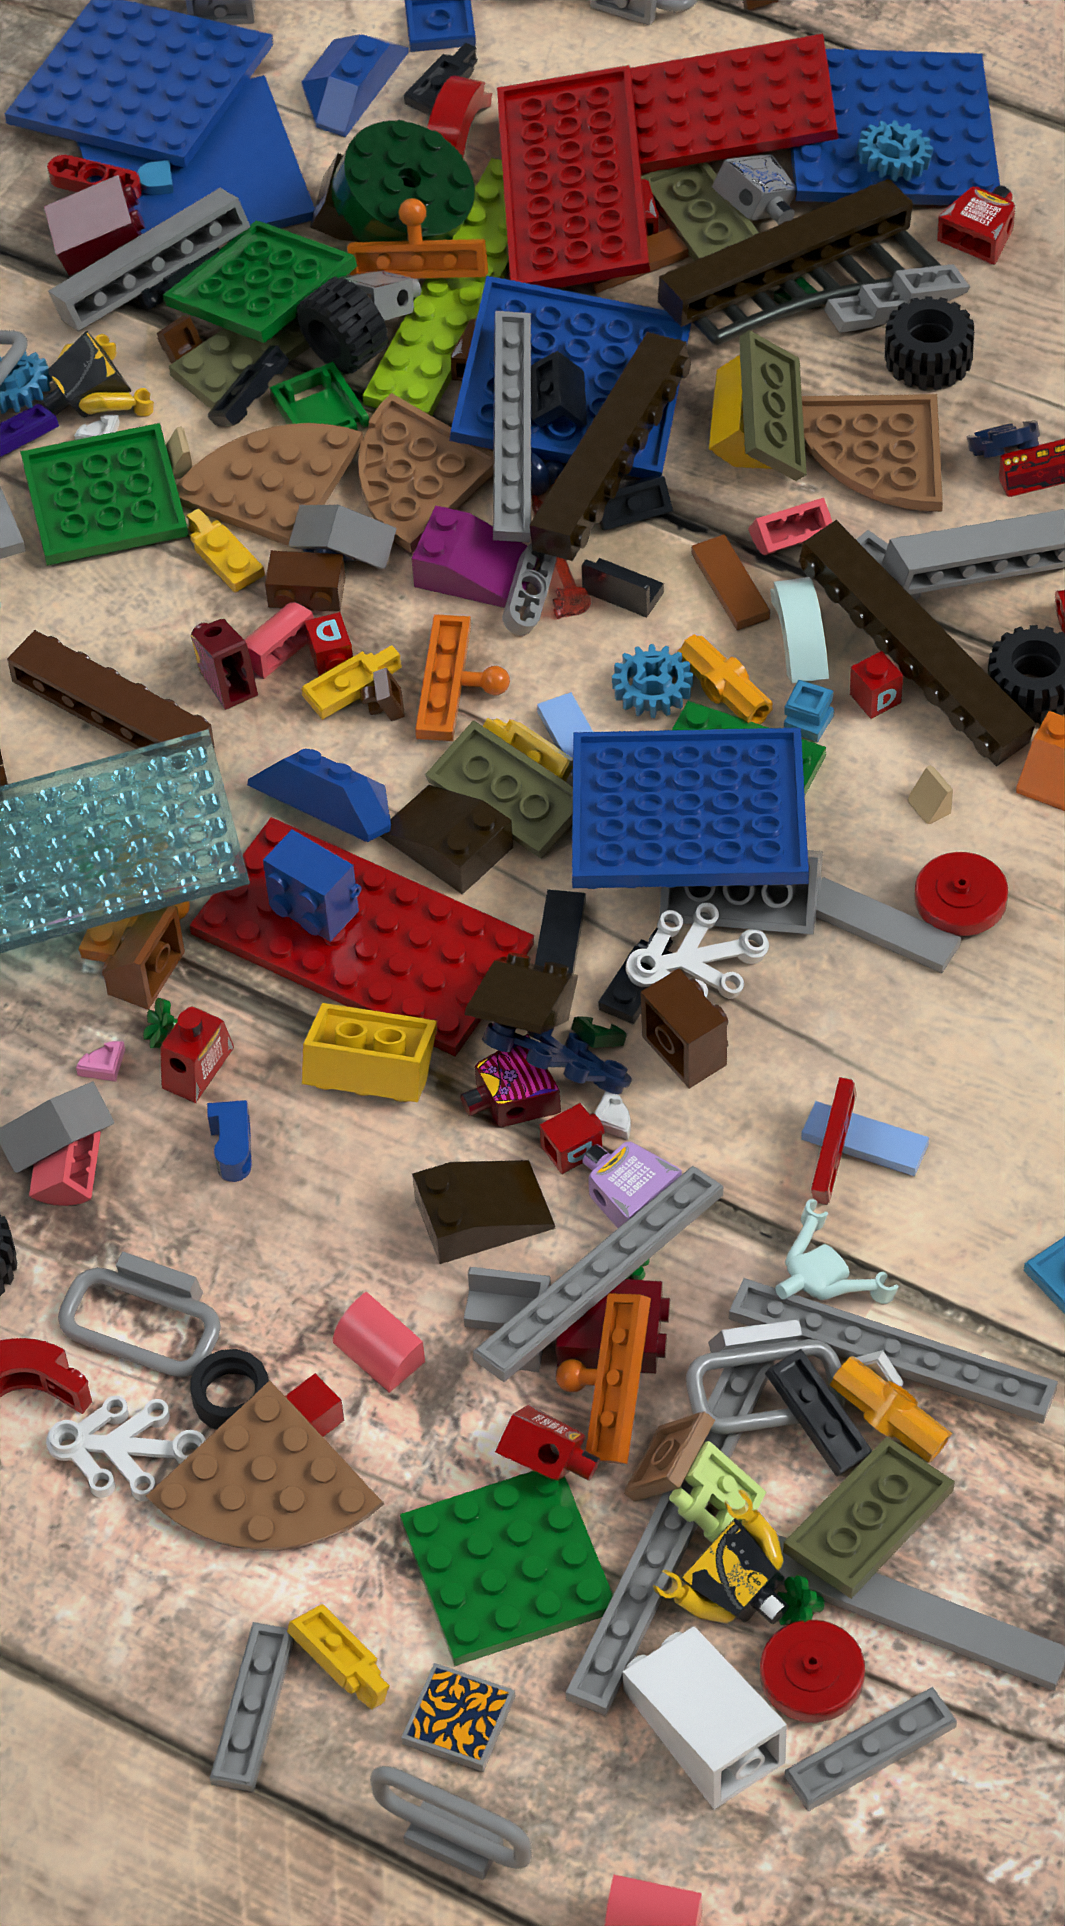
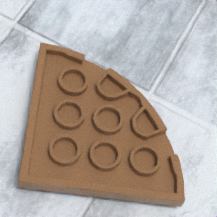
[358,393,493,553]
[802,394,943,512]
[170,423,364,548]
[146,1381,384,1551]

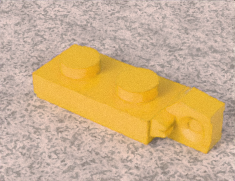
[186,509,265,593]
[301,645,402,720]
[483,718,573,782]
[287,1604,390,1710]

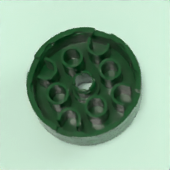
[331,120,475,242]

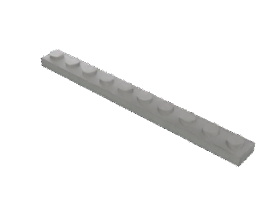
[566,1361,774,1716]

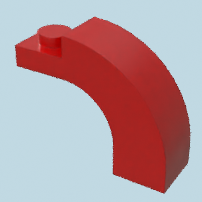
[427,75,493,158]
[0,1338,92,1414]

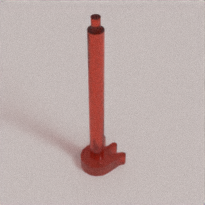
[531,495,591,619]

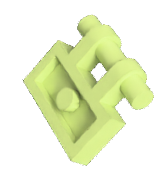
[669,1441,766,1543]

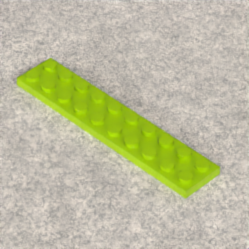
[363,158,510,416]

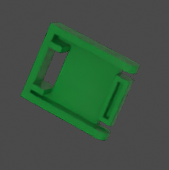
[269,362,370,431]

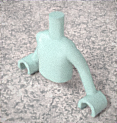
[775,1199,898,1304]

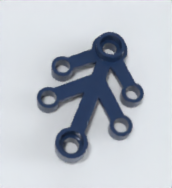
[482,1022,632,1094]

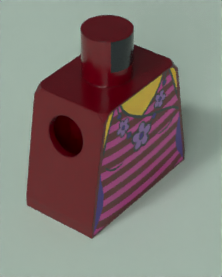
[191,619,258,710]
[460,1034,561,1127]

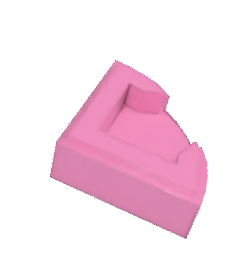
[76,1041,125,1081]

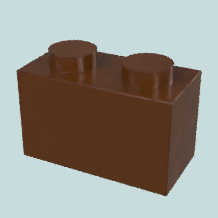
[265,550,346,611]

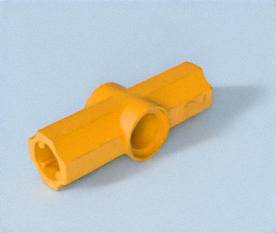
[677,634,773,725]
[829,1356,952,1463]

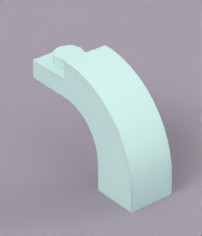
[770,577,829,683]

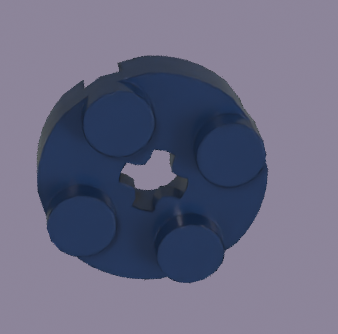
[966,421,1040,458]

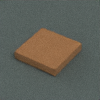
[624,1411,715,1502]

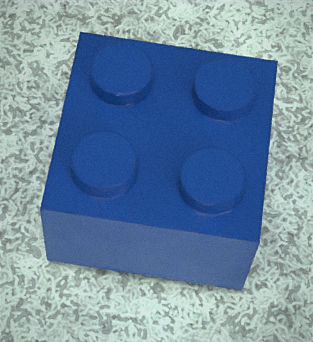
[263,829,362,942]

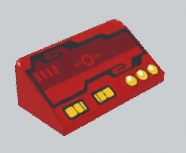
[999,439,1065,497]

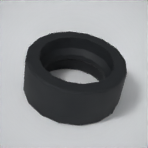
[190,1349,269,1430]

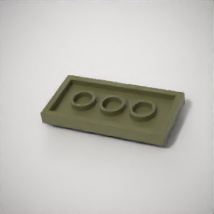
[642,162,759,261]
[169,318,310,409]
[739,330,807,481]
[425,720,573,859]
[783,1437,955,1599]

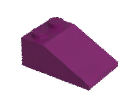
[412,505,539,608]

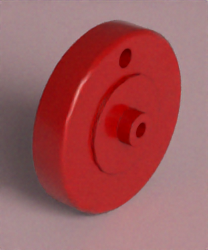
[914,852,1008,936]
[760,1620,865,1723]

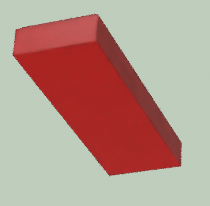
[811,1077,857,1205]

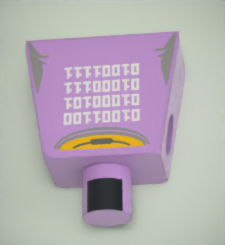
[583,1141,682,1228]

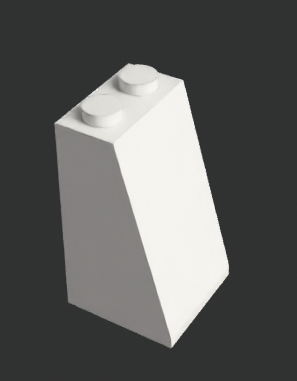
[623,1626,787,1809]

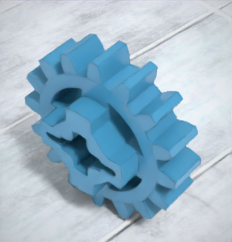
[857,120,933,181]
[0,351,53,414]
[612,644,693,718]

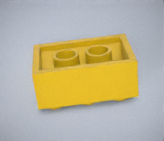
[709,355,773,469]
[302,1003,437,1103]

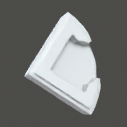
[74,415,120,440]
[594,1091,631,1140]
[855,1350,904,1386]

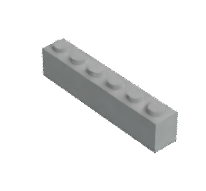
[48,188,250,331]
[881,509,1065,595]

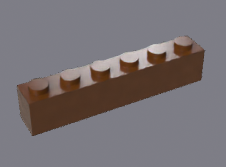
[7,630,215,777]

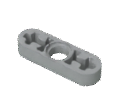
[502,543,556,635]

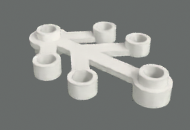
[626,903,769,999]
[46,1396,205,1501]

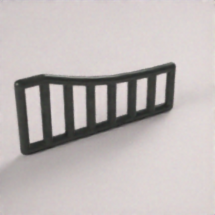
[692,230,941,345]

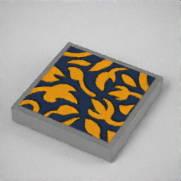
[401,1663,515,1772]

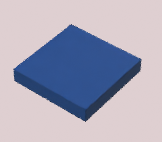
[404,0,476,52]

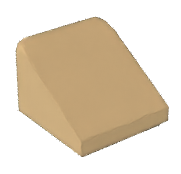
[166,426,192,479]
[908,765,953,824]

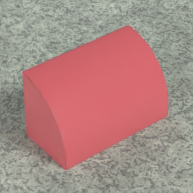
[748,497,832,555]
[244,603,314,679]
[29,1131,101,1206]
[333,1292,425,1393]
[605,1875,702,1926]

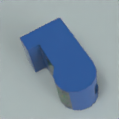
[207,1100,252,1182]

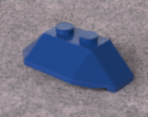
[302,34,409,137]
[247,748,391,842]

